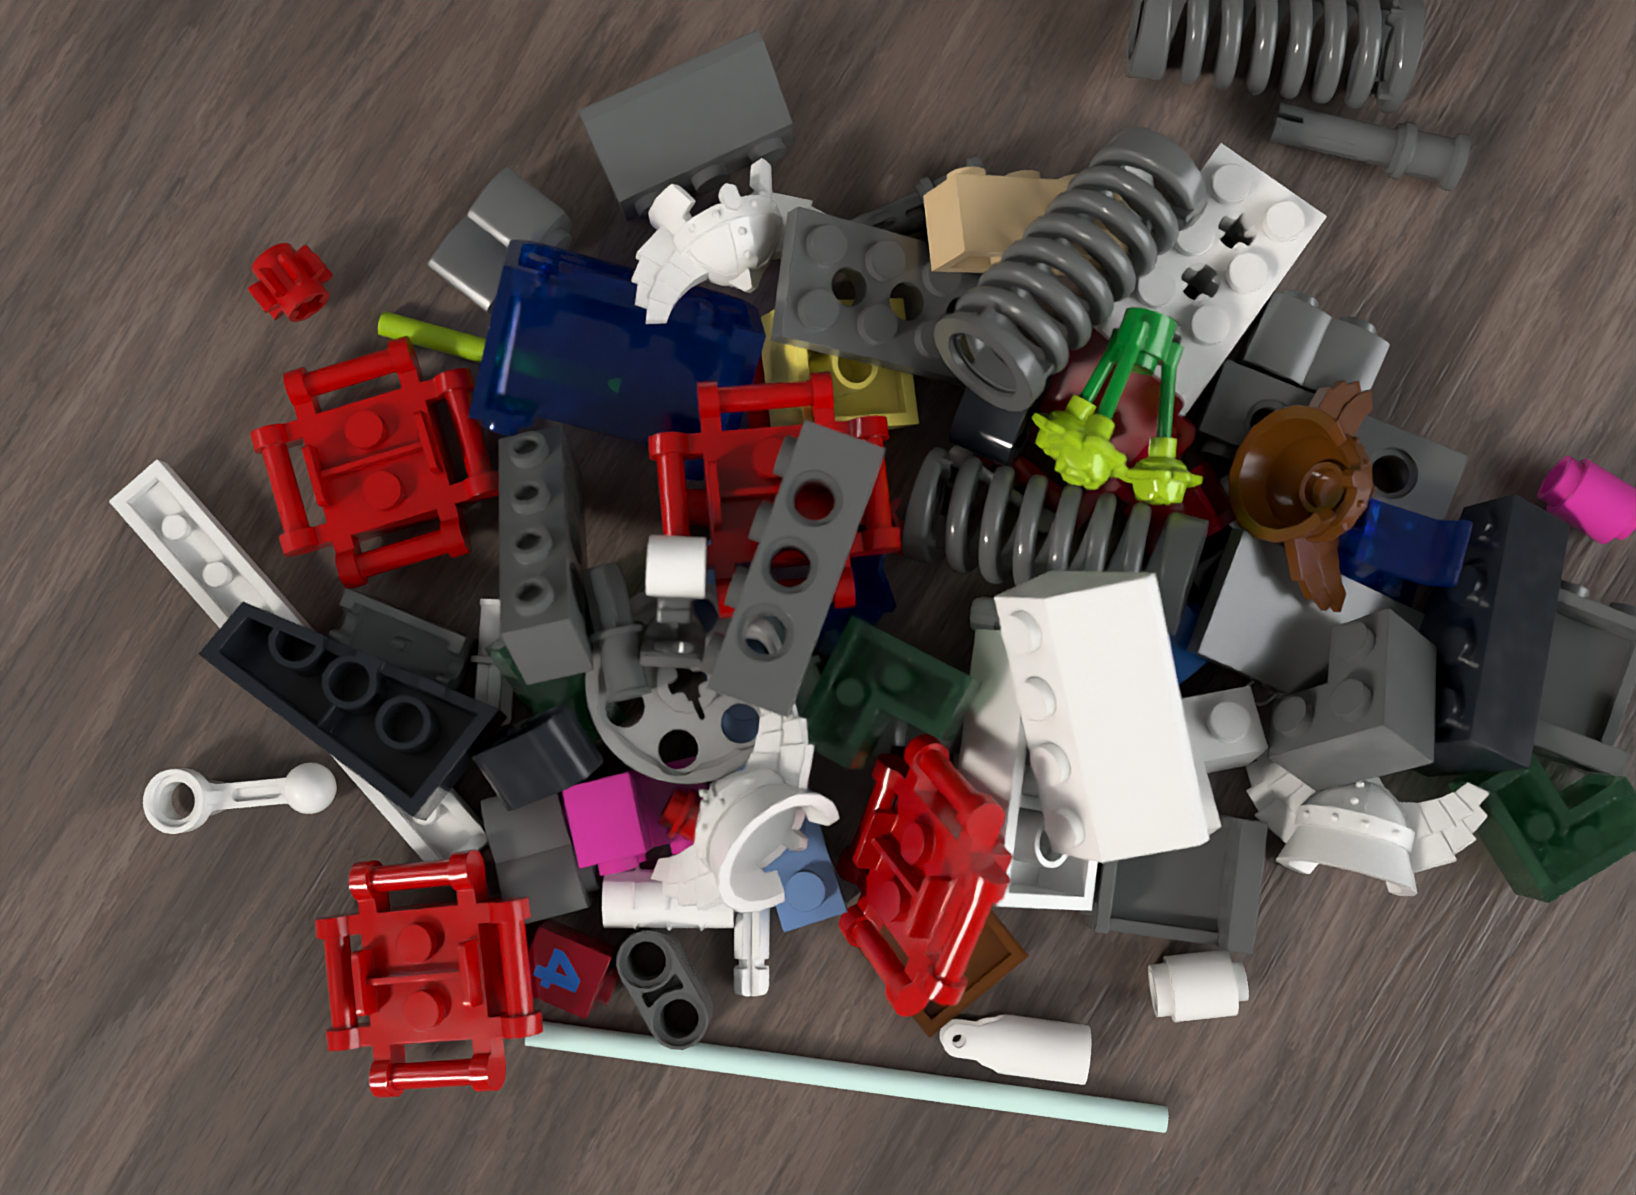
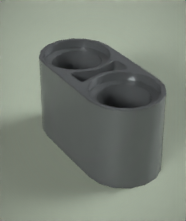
[616,928,713,1050]

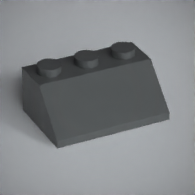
[578,29,794,221]

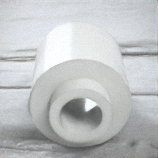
[1148,950,1249,1022]

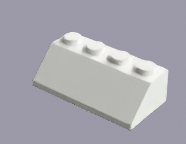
[994,571,1209,863]

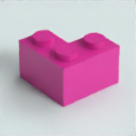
[562,756,711,876]

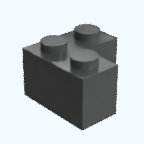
[1267,608,1437,792]

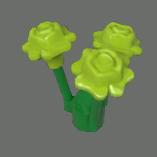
[1032,307,1203,506]

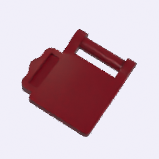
[975,326,1196,535]

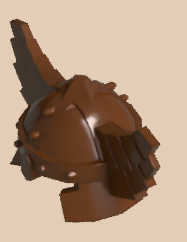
[1229,380,1376,612]

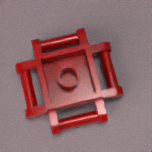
[250,336,499,589]
[648,371,902,620]
[835,733,1013,1017]
[315,849,543,1098]

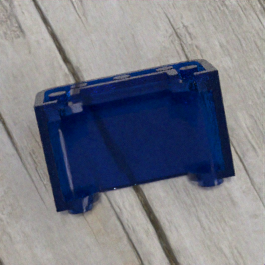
[468,239,766,481]

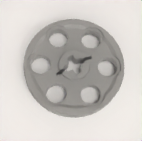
[585,583,782,784]

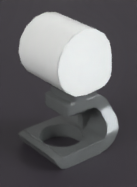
[640,535,707,668]

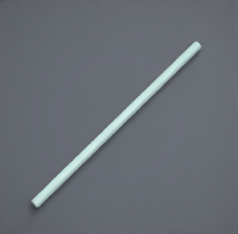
[525,1021,1168,1133]

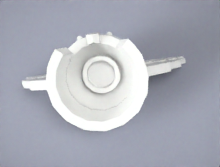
[632,158,823,324]
[651,703,839,913]
[1246,745,1489,896]

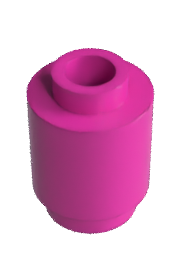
[1537,455,1636,544]

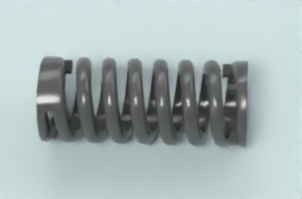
[1124,0,1426,113]
[933,126,1207,411]
[902,447,1209,636]

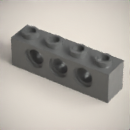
[1191,359,1469,538]
[700,420,885,718]
[499,425,594,685]

